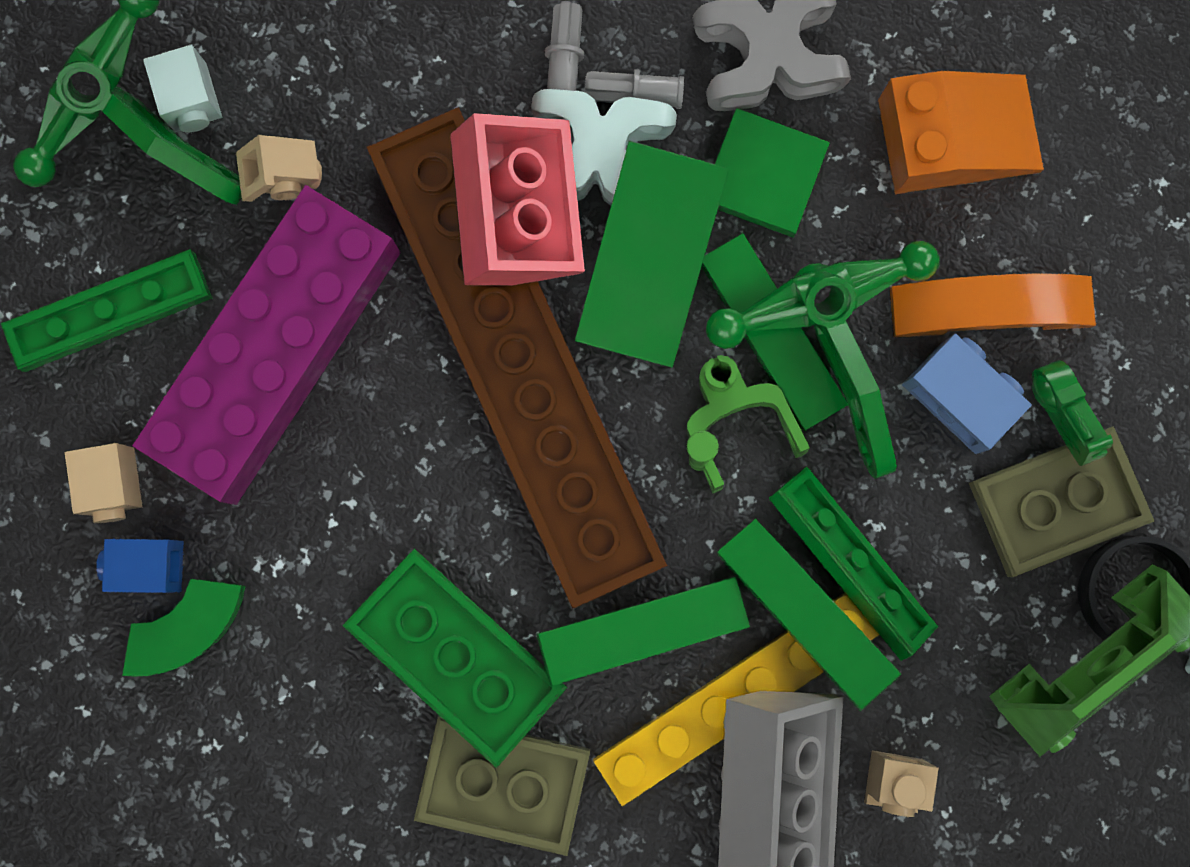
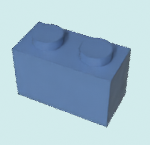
[902,333,1032,454]

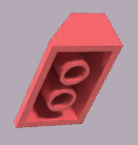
[451,113,585,285]

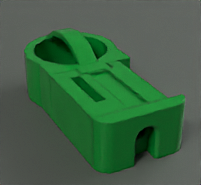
[1032,360,1113,466]

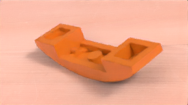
[890,274,1096,337]

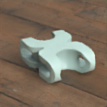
[531,89,677,205]

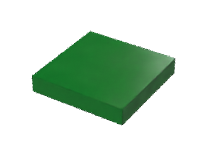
[715,108,830,238]

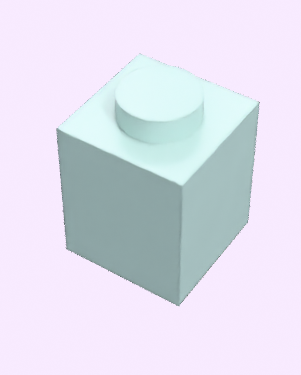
[143,45,222,132]

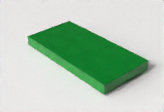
[575,141,729,368]
[343,549,567,768]

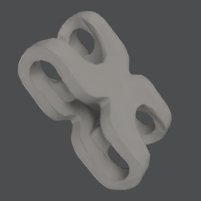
[692,0,851,111]

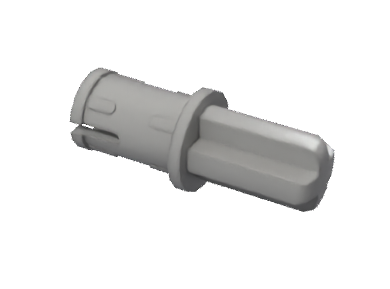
[545,1,584,91]
[585,69,684,109]

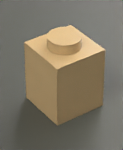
[65,443,142,523]

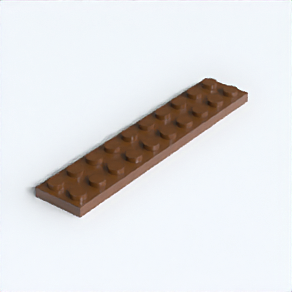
[367,107,667,609]

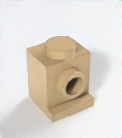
[236,135,322,202]
[864,750,939,817]

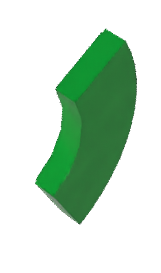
[122,579,246,677]

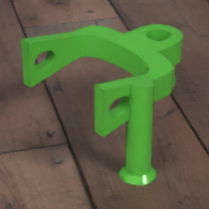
[687,355,810,494]

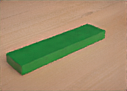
[701,234,848,432]
[1,249,213,372]
[769,467,938,661]
[717,519,901,712]
[536,577,750,686]

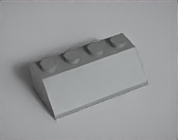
[718,691,843,867]

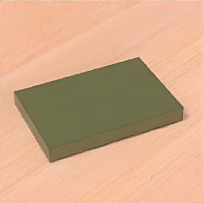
[969,426,1154,577]
[414,716,590,856]

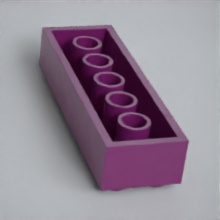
[132,185,401,505]

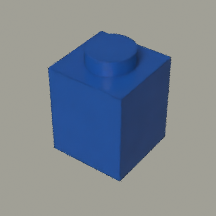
[97,539,184,593]

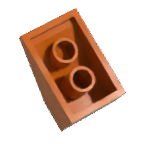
[878,71,1044,194]

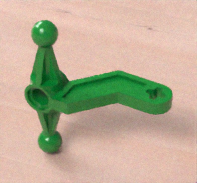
[13,0,242,205]
[706,241,940,479]

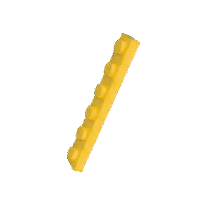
[593,592,879,806]

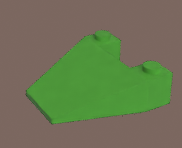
[989,564,1190,757]

